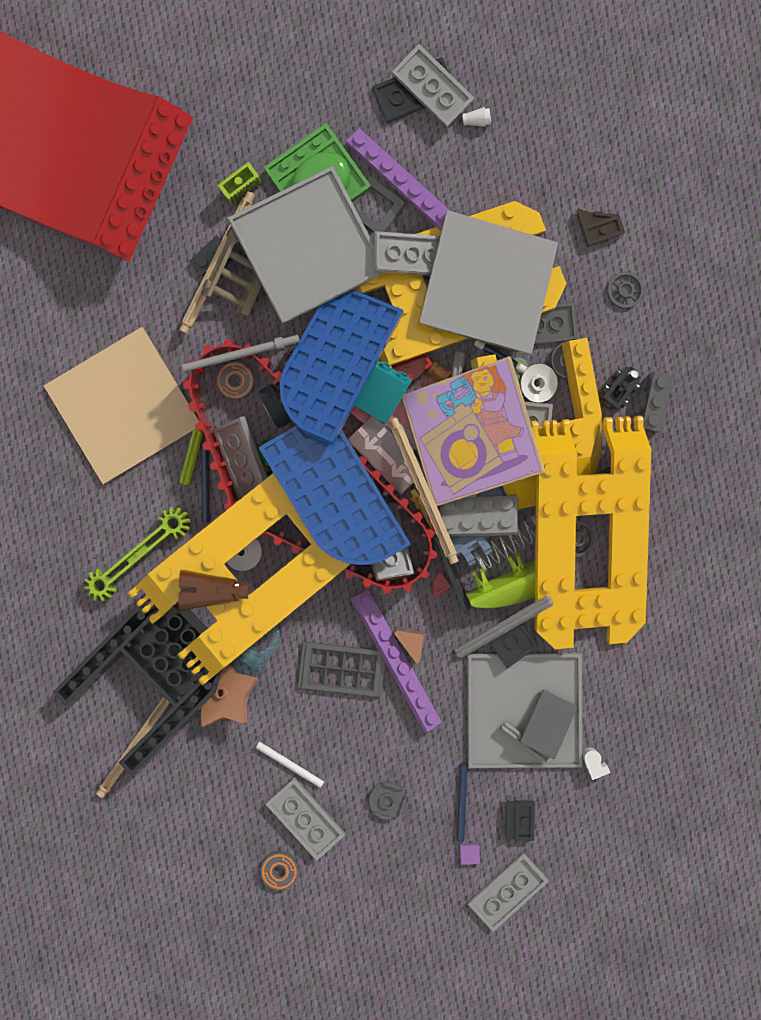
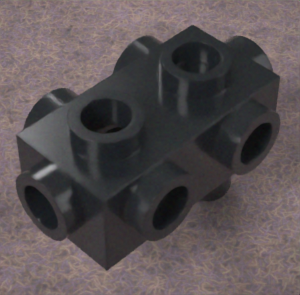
[600,366,641,410]

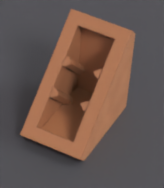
[394,629,424,664]

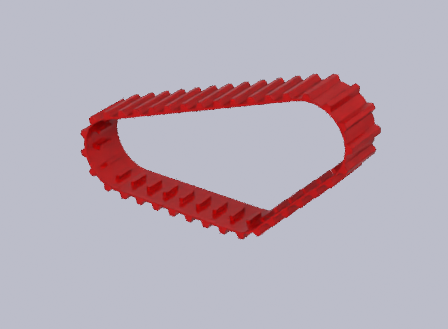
[183,339,437,594]

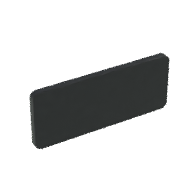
[434,533,471,614]

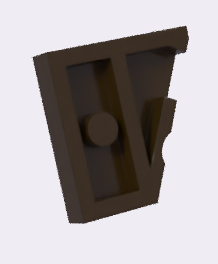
[576,209,625,247]

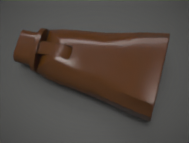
[178,570,249,611]

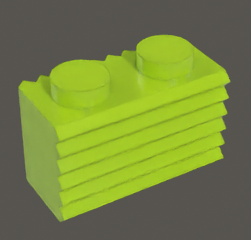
[217,162,261,205]

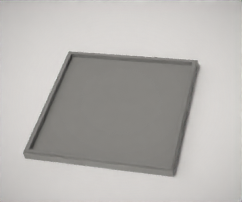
[228,166,384,325]
[418,210,558,355]
[467,653,583,769]

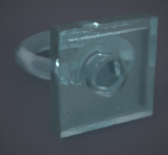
[234,625,281,672]

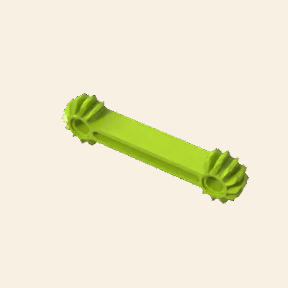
[84,507,191,602]

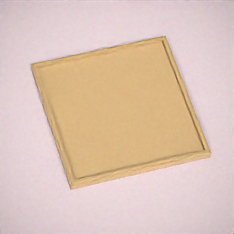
[44,327,199,484]

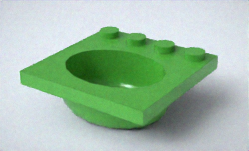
[264,123,371,201]

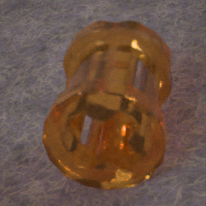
[426,361,451,382]

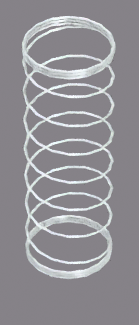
[473,515,536,572]

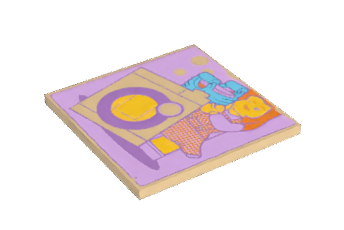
[402,357,545,506]

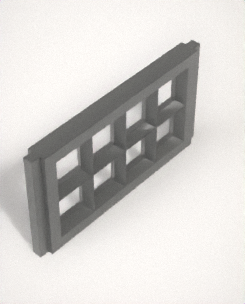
[298,642,385,697]

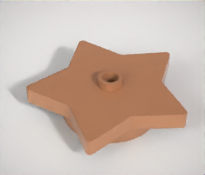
[201,663,258,727]

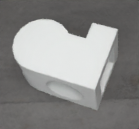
[582,747,610,780]

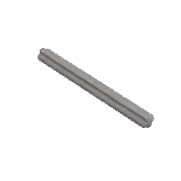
[455,596,553,658]

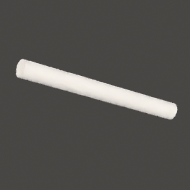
[256,741,324,788]

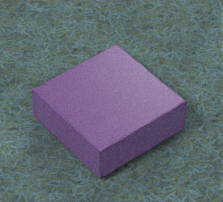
[460,843,480,865]

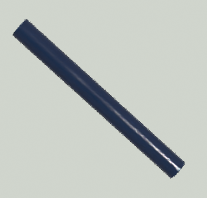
[201,446,210,522]
[457,764,467,841]

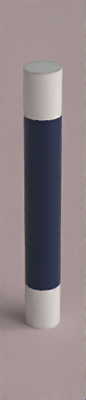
[474,340,527,374]

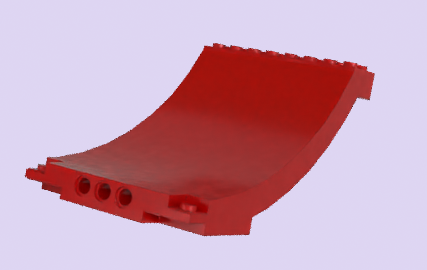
[0,31,193,262]

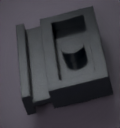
[189,235,233,277]
[505,800,535,841]

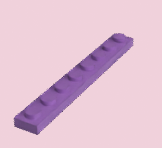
[346,128,450,231]
[351,589,442,733]

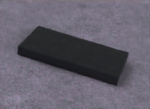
[372,57,449,124]

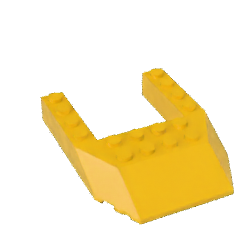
[471,338,602,509]

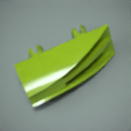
[465,553,535,608]

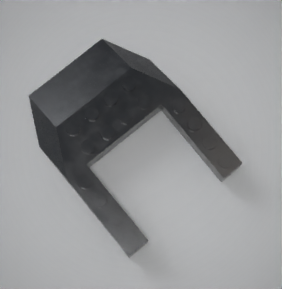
[53,602,224,777]

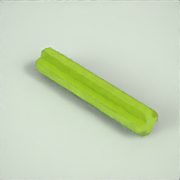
[179,429,203,485]

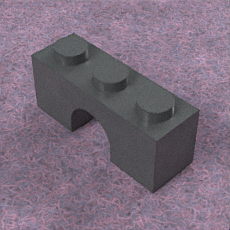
[640,371,674,433]

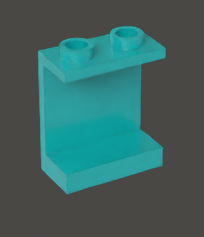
[354,361,412,424]

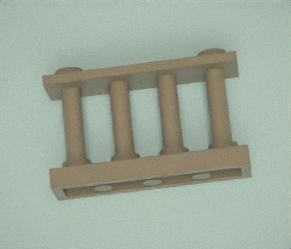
[202,226,262,316]

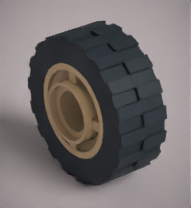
[258,384,292,428]

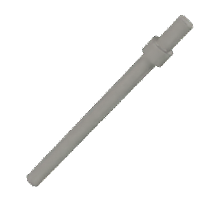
[182,335,300,372]

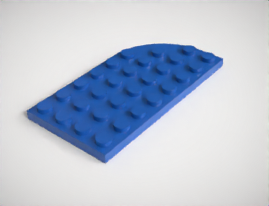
[280,290,403,445]
[259,426,411,565]

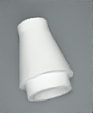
[463,107,491,127]

